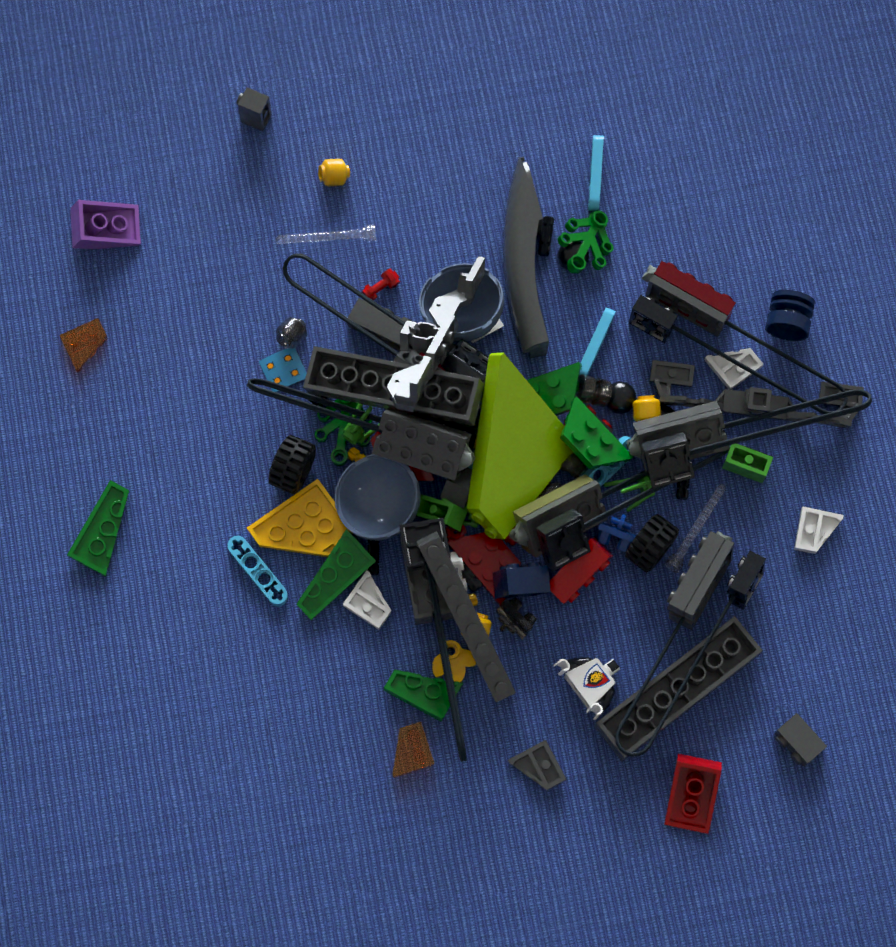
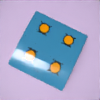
[259,346,307,392]

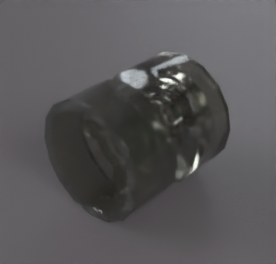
[576,374,612,408]

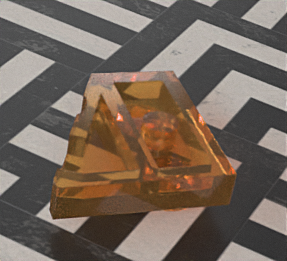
[59,318,108,373]
[392,722,434,778]

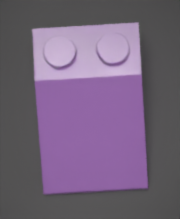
[70,200,141,249]

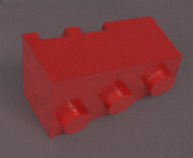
[550,538,614,604]

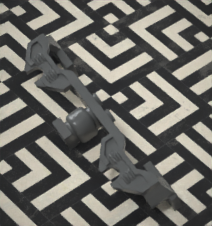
[650,360,864,429]

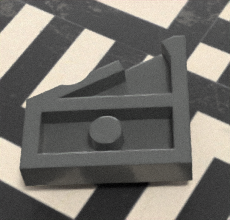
[508,740,567,790]

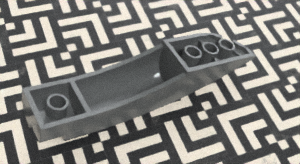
[503,157,549,359]

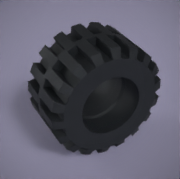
[269,435,316,494]
[625,514,679,573]

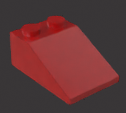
[664,753,722,834]

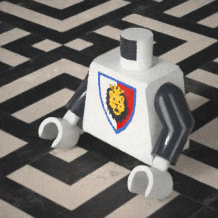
[554,657,620,720]

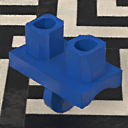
[597,514,637,552]

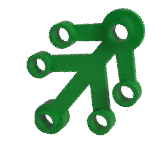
[557,211,614,274]
[314,399,373,466]

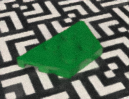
[527,362,582,416]
[560,396,633,469]

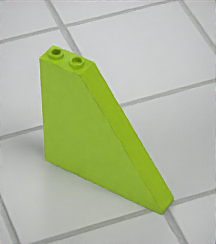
[467,352,573,539]

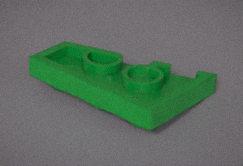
[383,669,463,722]

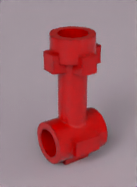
[361,268,400,300]

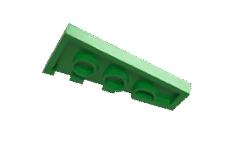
[67,480,129,577]
[297,529,376,620]

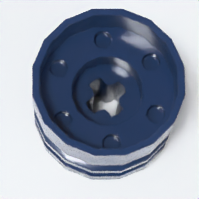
[765,290,815,341]

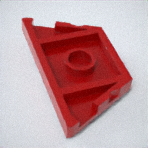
[448,532,521,607]

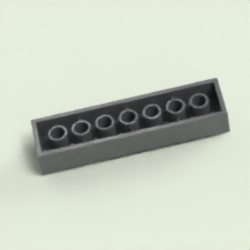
[303,346,484,427]
[595,616,763,762]

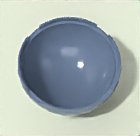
[419,263,504,342]
[335,454,421,541]

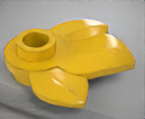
[432,640,476,682]

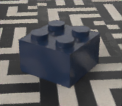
[492,562,551,599]

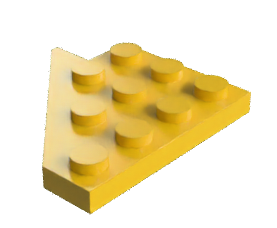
[247,479,353,558]

